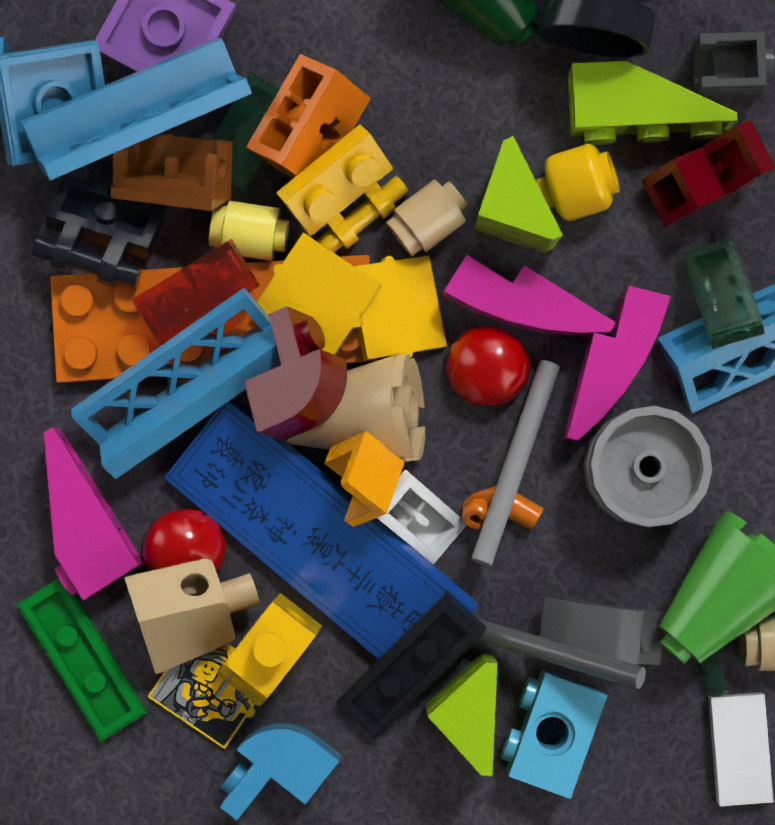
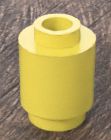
[209,201,289,261]

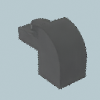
[540,597,666,665]

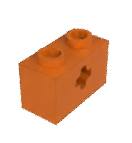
[246,54,371,179]

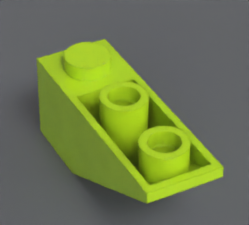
[568,61,738,145]

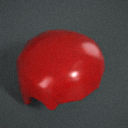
[445,326,532,406]
[141,509,226,572]

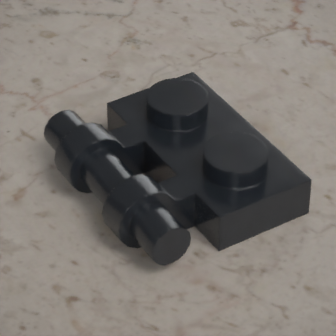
[32,174,166,288]

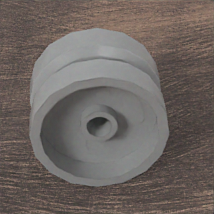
[583,406,712,527]

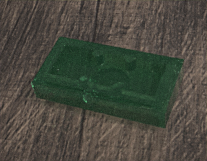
[212,72,280,193]
[682,238,765,349]

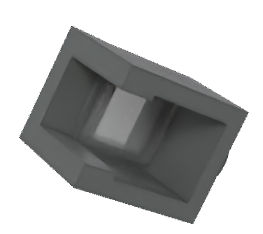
[692,32,774,97]

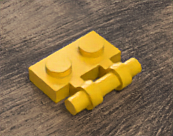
[276,124,409,253]

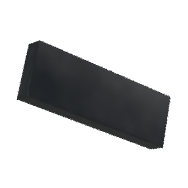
[336,590,487,739]

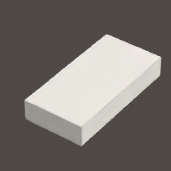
[708,692,774,806]

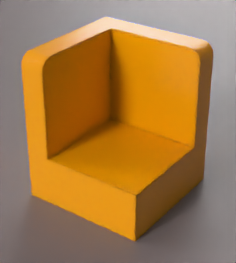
[324,430,405,527]

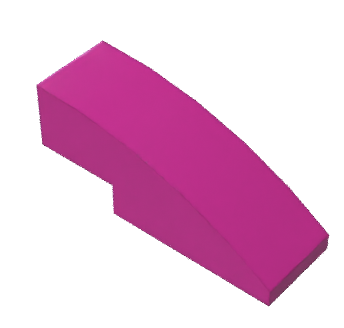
[442,255,616,337]
[563,286,671,442]

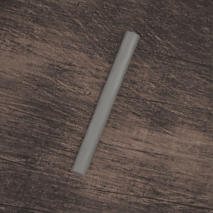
[471,360,560,567]

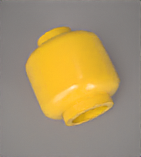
[537,144,620,221]

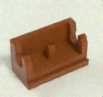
[111,133,233,211]

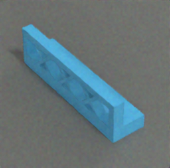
[20,38,252,180]
[657,284,775,413]
[71,288,281,479]

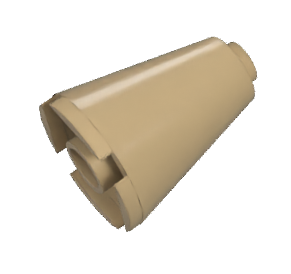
[286,354,425,462]

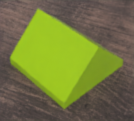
[474,136,563,253]
[426,653,497,776]

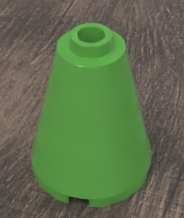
[658,511,775,664]

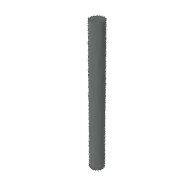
[477,618,646,689]

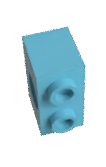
[500,668,608,799]

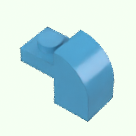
[220,723,341,820]

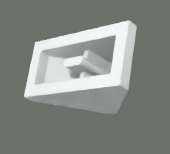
[377,470,466,565]

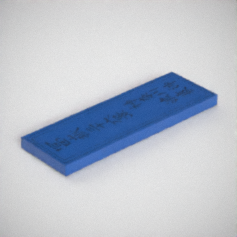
[164,397,479,659]

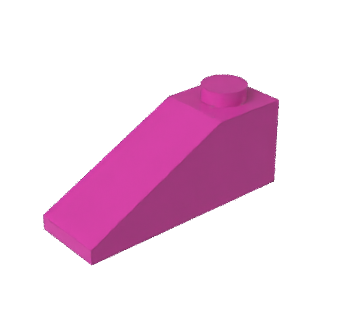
[44,427,145,600]

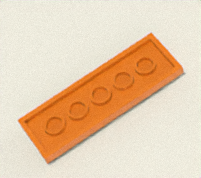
[50,255,377,383]

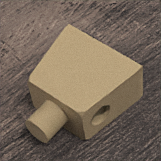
[125,558,260,674]

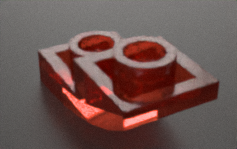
[131,239,260,346]

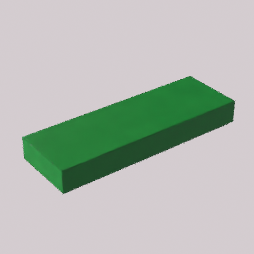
[16,578,148,742]

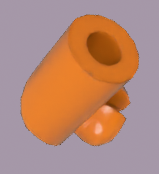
[462,485,544,531]

